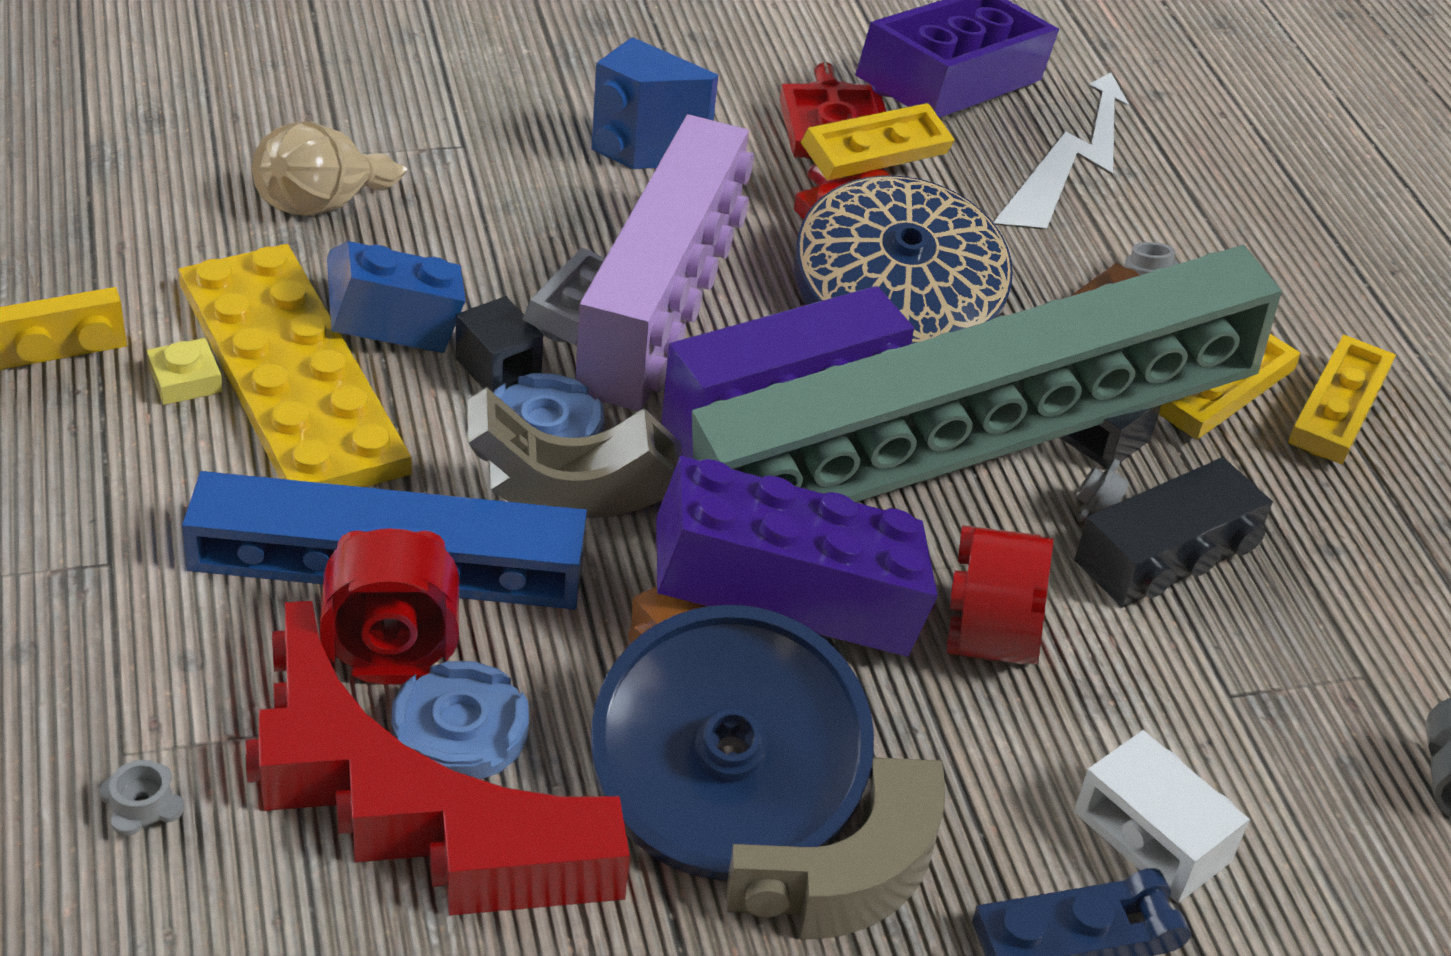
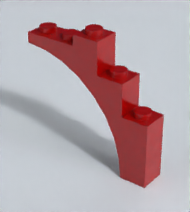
[245,601,630,916]

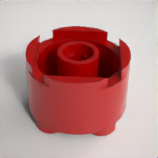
[947,525,1054,665]
[319,528,459,685]

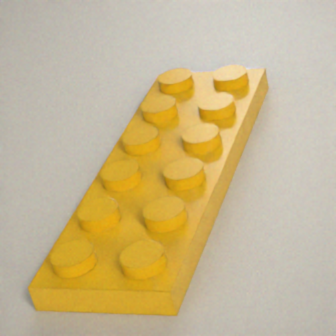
[178,243,412,487]

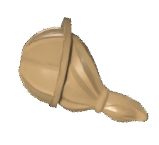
[252,121,407,215]

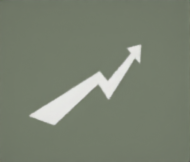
[993,73,1129,228]

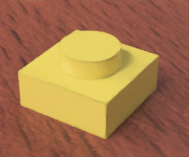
[147,338,223,405]

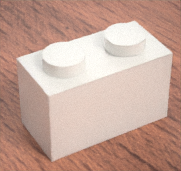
[1074,730,1250,904]

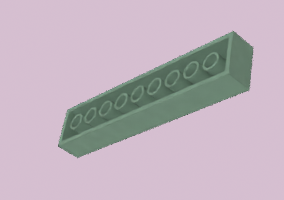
[692,244,1282,502]

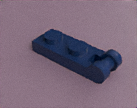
[972,868,1191,956]

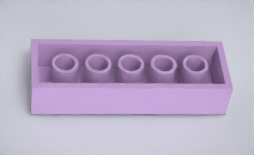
[575,114,754,412]

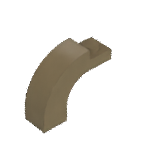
[466,387,683,518]
[726,757,945,940]

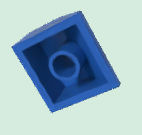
[591,37,718,169]
[327,241,466,353]

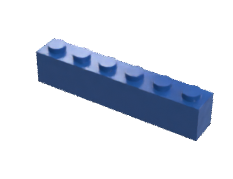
[182,471,587,610]

